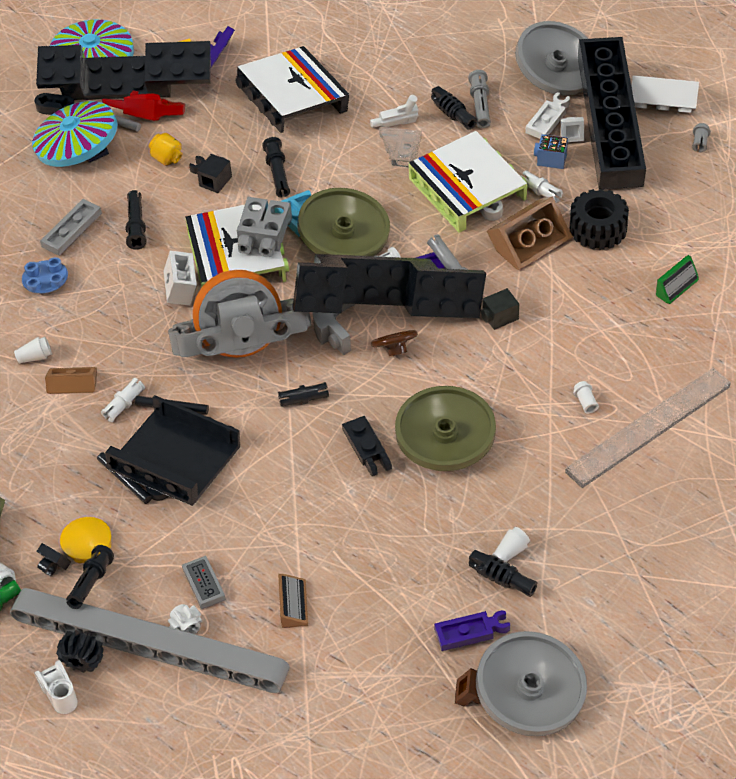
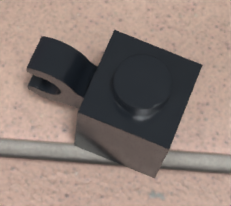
[189,154,232,193]

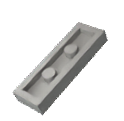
[40,199,102,256]

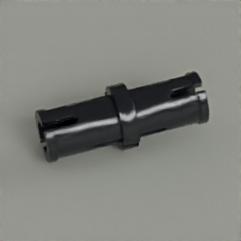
[278,382,329,407]

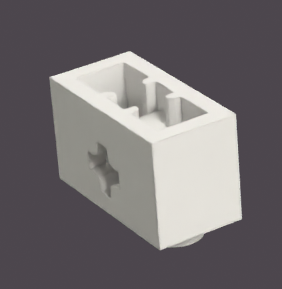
[164,251,197,306]

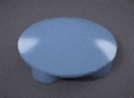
[22,257,68,294]

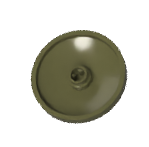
[297,188,390,256]
[395,386,496,471]

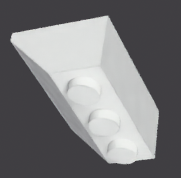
[631,75,699,113]

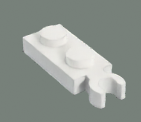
[525,92,570,139]

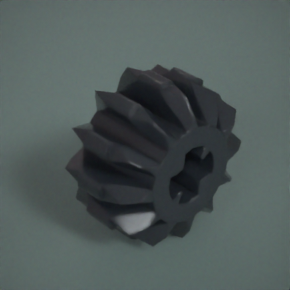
[56,630,104,673]

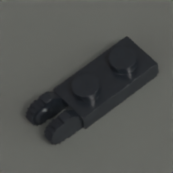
[342,415,392,476]

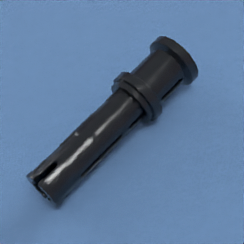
[262,137,290,197]
[125,190,147,250]
[66,545,114,609]

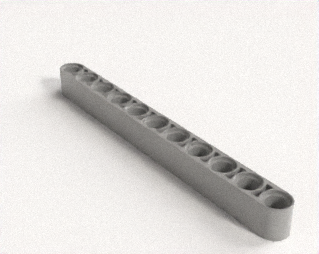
[10,588,290,693]

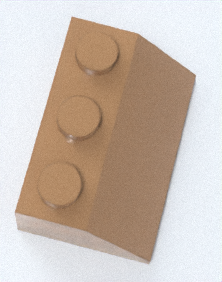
[487,196,573,270]

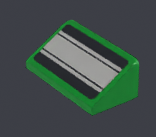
[656,255,699,304]

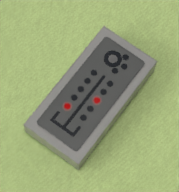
[182,556,226,610]

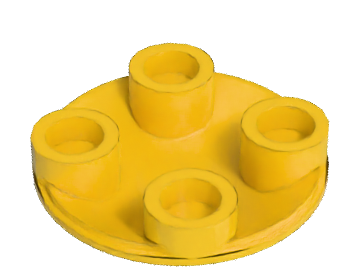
[60,517,111,563]

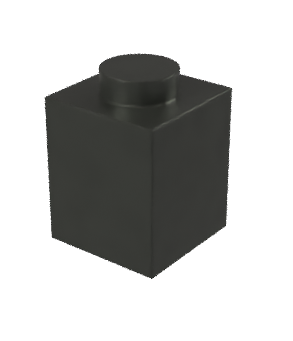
[481,288,519,330]

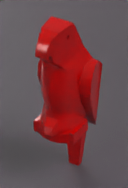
[102,91,186,121]

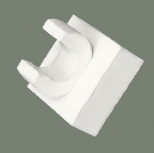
[561,117,584,142]

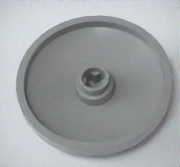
[515,21,588,96]
[476,631,587,736]

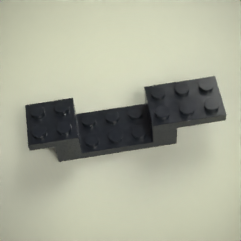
[36,41,211,100]
[292,254,486,318]

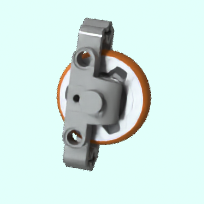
[168,270,311,358]

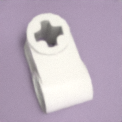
[34,660,78,714]

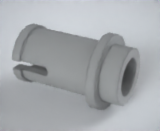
[692,123,711,152]

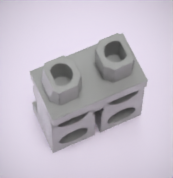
[237,197,292,257]

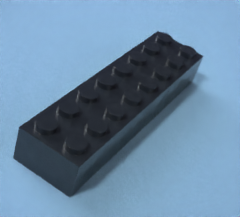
[578,37,646,189]

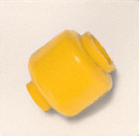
[149,133,183,166]

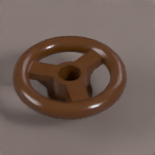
[371,330,418,356]

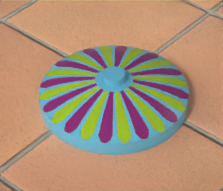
[50,19,134,58]
[32,101,118,167]

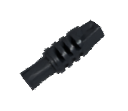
[431,86,477,130]
[468,550,538,597]

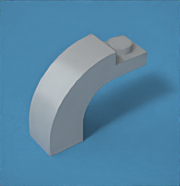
[313,304,355,355]

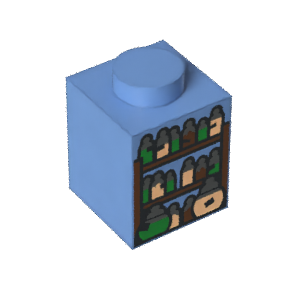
[534,134,568,169]

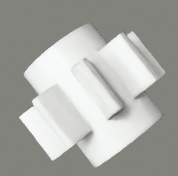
[168,604,202,634]

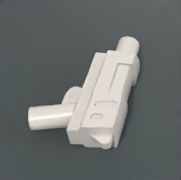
[370,95,419,130]

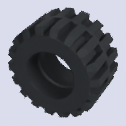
[570,189,629,250]

